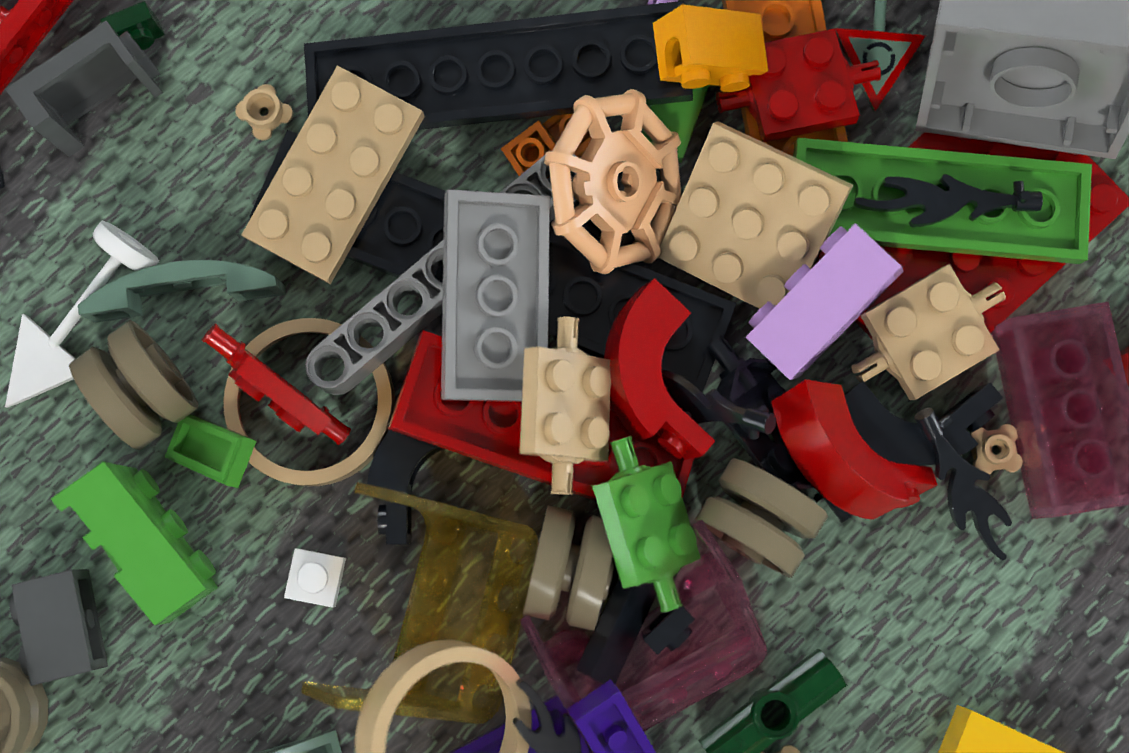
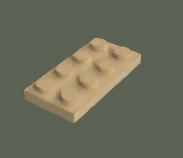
[241,65,425,285]

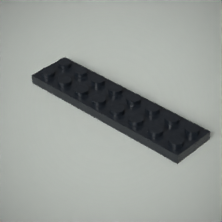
[304,1,693,130]

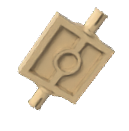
[851,264,1006,400]
[520,317,611,495]

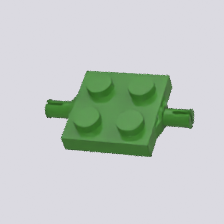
[592,436,701,612]

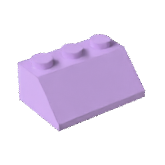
[746,224,904,380]

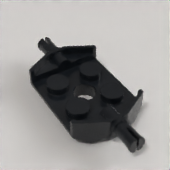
[706,335,853,523]

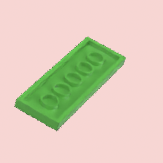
[793,138,1092,264]

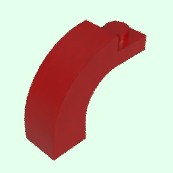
[604,278,715,460]
[771,379,938,520]

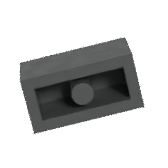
[10,569,108,686]

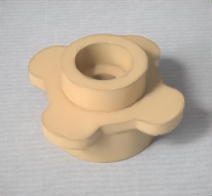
[235,84,293,140]
[970,424,1023,475]

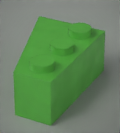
[51,462,218,626]

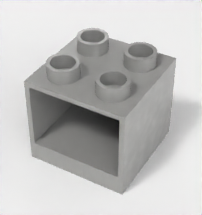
[915,0,1129,159]

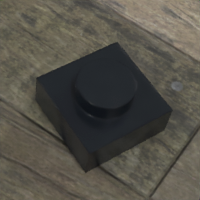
[641,601,695,655]

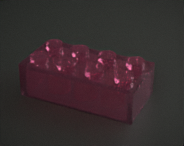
[991,301,1129,519]

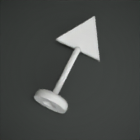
[5,220,159,408]

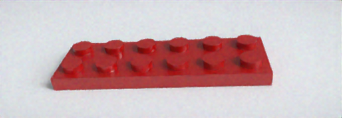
[388,330,694,501]

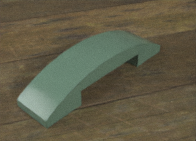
[78,260,286,323]

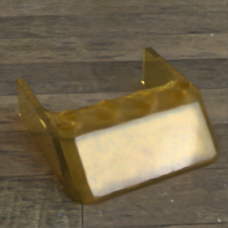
[301,482,539,724]

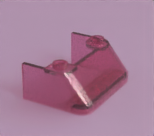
[520,520,767,747]

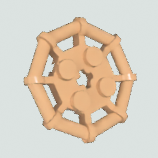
[544,89,682,274]

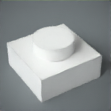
[284,548,346,608]

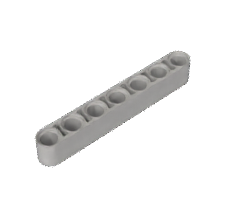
[305,154,577,395]

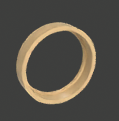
[223,318,395,486]
[355,640,532,753]

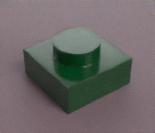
[100,1,165,50]

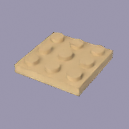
[658,121,853,309]

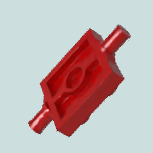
[716,28,881,143]
[202,324,351,445]

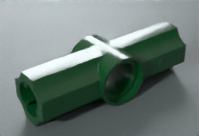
[698,649,847,753]

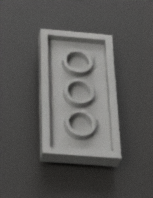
[441,189,550,401]

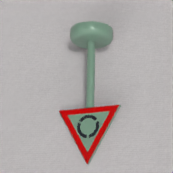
[835,0,926,112]

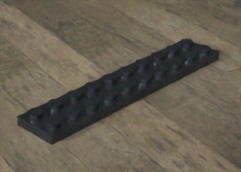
[249,130,737,393]

